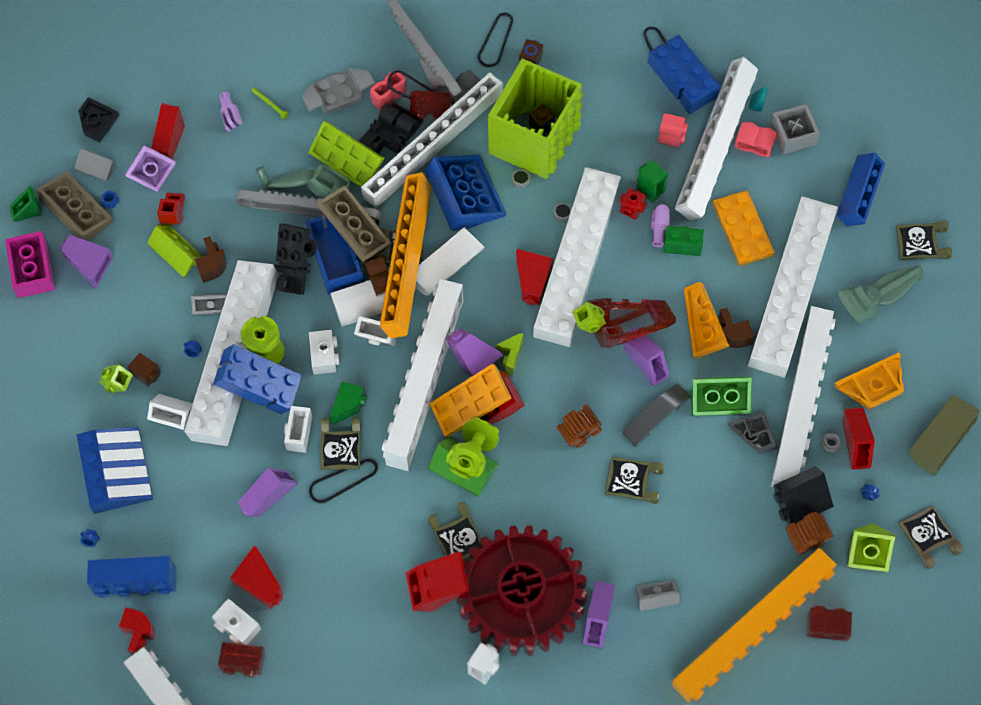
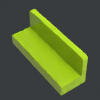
[147,224,202,277]

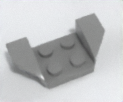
[302,68,375,115]

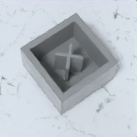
[770,104,820,154]

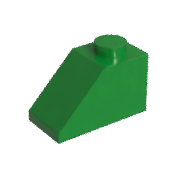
[330,382,367,424]

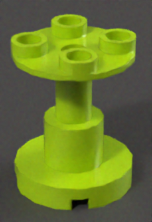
[241,316,285,364]
[446,417,499,479]

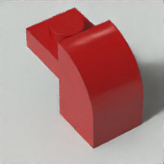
[157,192,185,225]
[119,607,154,655]

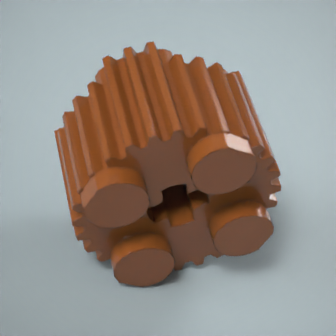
[556,404,602,449]
[785,512,834,555]

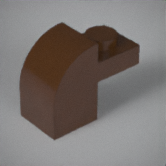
[195,236,227,283]
[364,256,389,297]
[717,308,755,348]

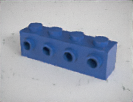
[837,153,885,226]

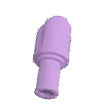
[219,91,243,132]
[651,204,670,247]

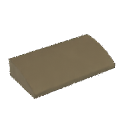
[37,172,113,241]
[316,185,391,262]

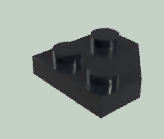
[78,97,119,143]

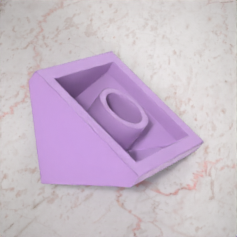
[125,145,176,192]

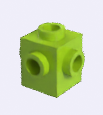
[572,302,606,333]
[99,364,133,393]

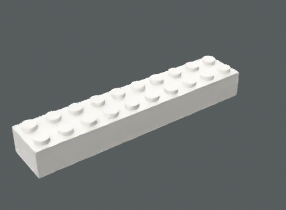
[533,167,621,347]
[748,196,838,378]
[184,260,279,446]
[382,279,463,471]

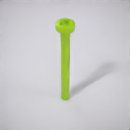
[251,87,289,119]

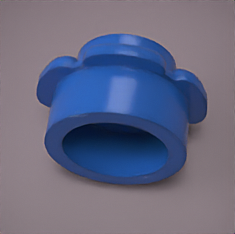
[101,191,119,208]
[184,340,202,357]
[860,484,879,501]
[80,529,100,547]

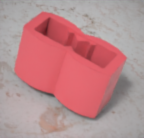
[370,72,407,110]
[658,113,688,147]
[735,122,777,157]

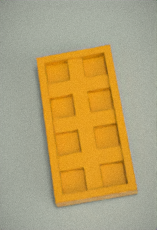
[712,190,775,266]
[429,364,511,437]

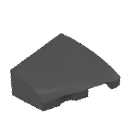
[728,412,778,454]

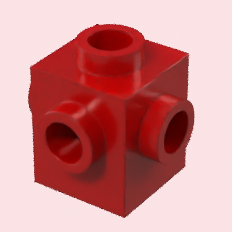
[619,188,647,220]

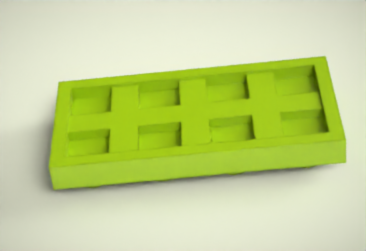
[308,121,384,187]

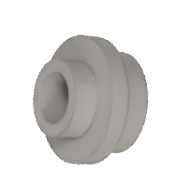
[821,433,841,452]

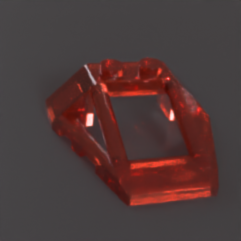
[587,298,676,348]

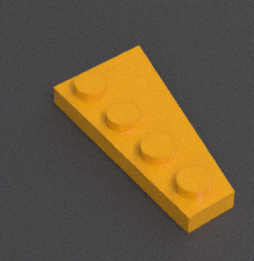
[684,282,729,359]

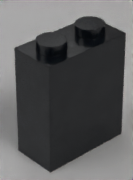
[773,466,834,525]

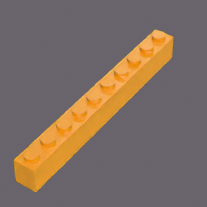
[380,172,432,339]
[672,548,837,703]

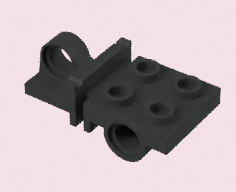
[359,102,424,154]
[274,223,317,295]

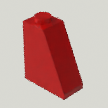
[151,103,185,159]
[516,249,553,305]
[842,407,875,470]
[230,546,283,610]

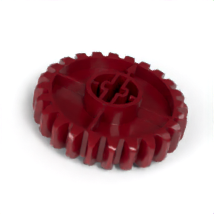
[456,525,587,656]

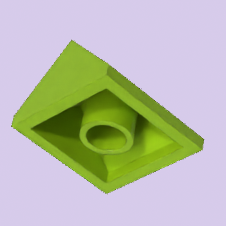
[848,523,895,572]

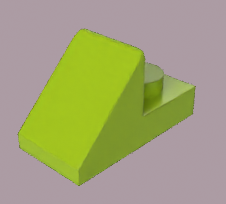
[496,333,523,375]

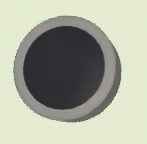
[512,169,530,188]
[554,203,572,222]

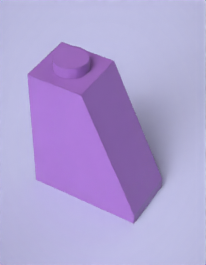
[61,234,113,288]
[621,327,669,386]
[445,328,503,377]
[237,468,298,517]
[583,581,615,648]

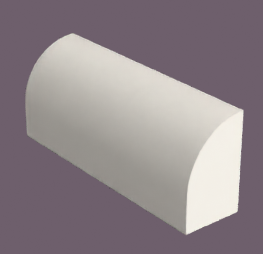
[415,228,485,296]
[331,280,385,327]

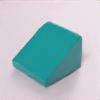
[748,87,768,112]

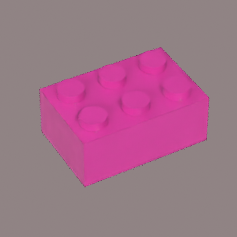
[5,231,55,298]

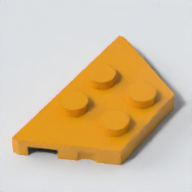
[834,352,904,410]

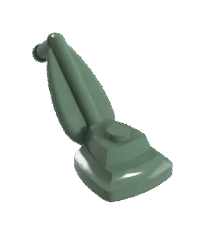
[256,164,350,199]
[838,266,923,323]

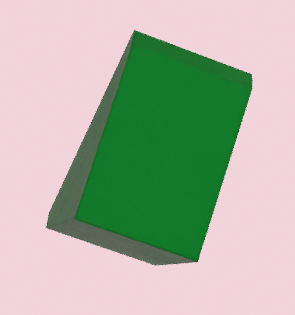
[9,186,42,222]

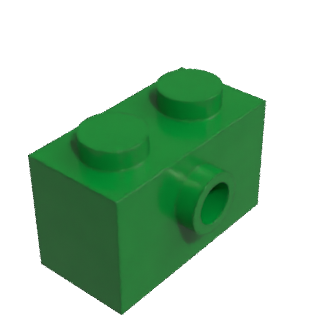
[637,160,668,203]
[663,226,704,256]

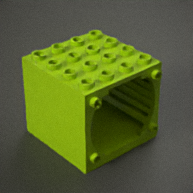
[488,59,584,179]

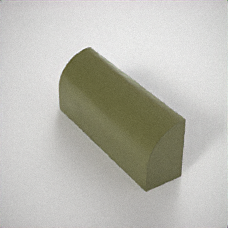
[909,395,980,476]

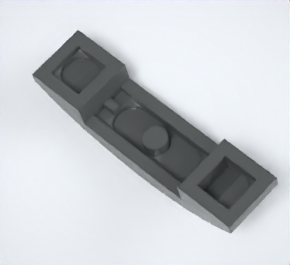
[622,384,691,447]

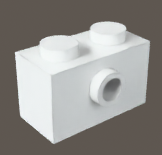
[354,316,398,347]
[309,330,340,375]
[147,394,193,430]
[284,406,312,453]
[212,599,261,648]
[467,643,500,684]

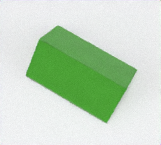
[690,376,752,416]
[428,437,499,497]

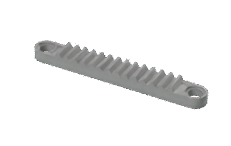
[386,0,462,96]
[235,189,382,225]

